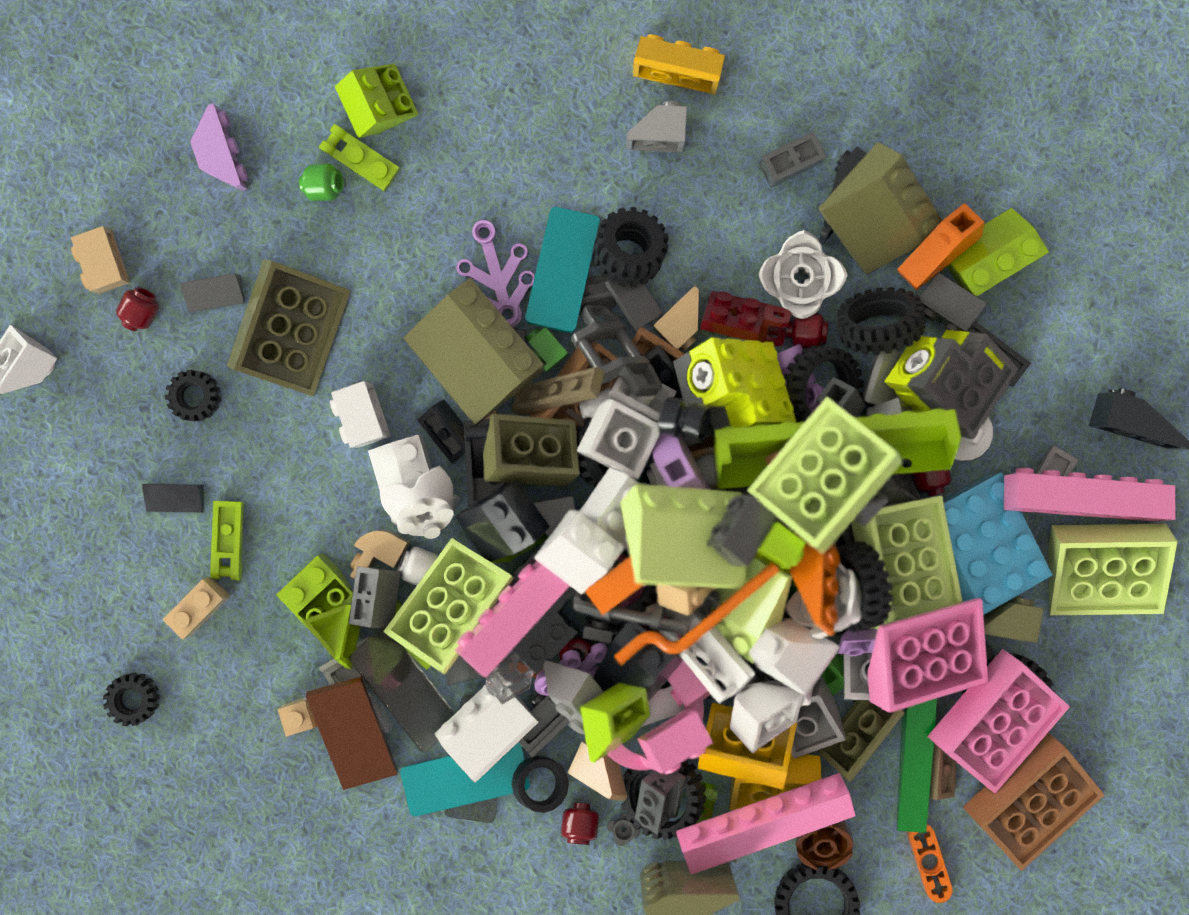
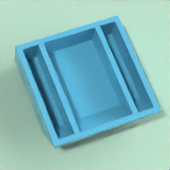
[943,472,1053,615]

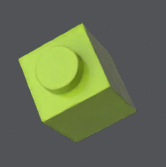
[757,522,806,568]

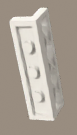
[644,604,755,703]

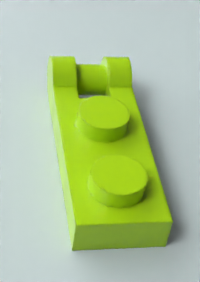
[318,124,400,192]
[210,500,244,581]

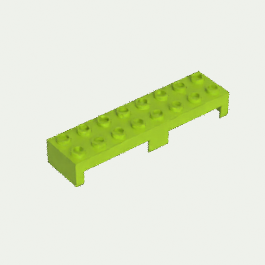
[713,408,961,489]

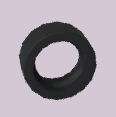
[512,756,569,813]

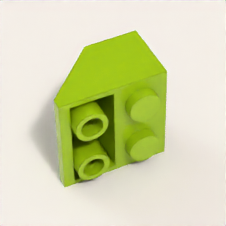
[334,63,418,138]
[276,553,353,635]
[580,683,650,763]

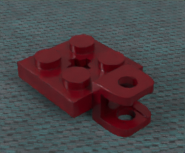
[701,290,791,347]

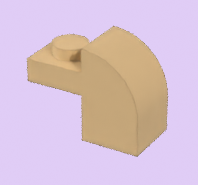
[350,530,411,579]

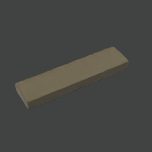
[512,367,605,416]

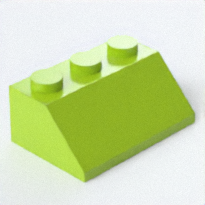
[947,208,1049,297]

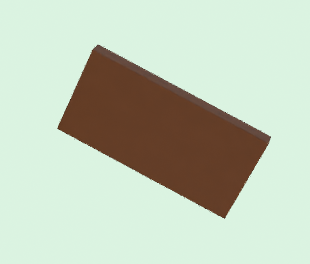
[306,676,398,790]

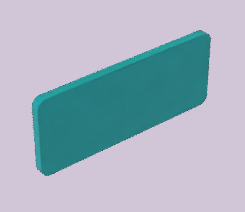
[525,207,600,333]
[400,742,531,817]

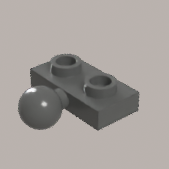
[582,615,624,643]

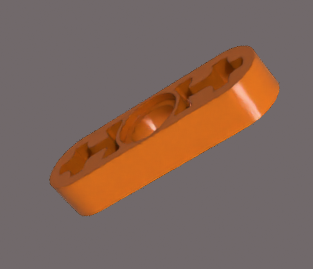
[907,823,952,903]

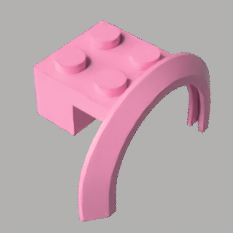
[607,701,713,774]

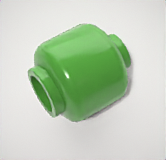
[299,164,344,202]

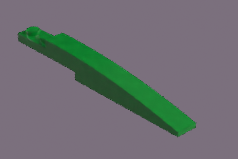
[896,698,937,833]

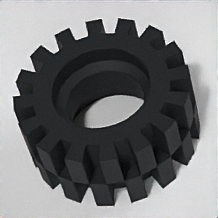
[165,370,221,421]
[103,672,160,727]

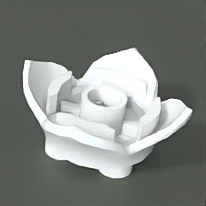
[759,230,848,319]
[380,465,460,539]
[784,562,862,639]

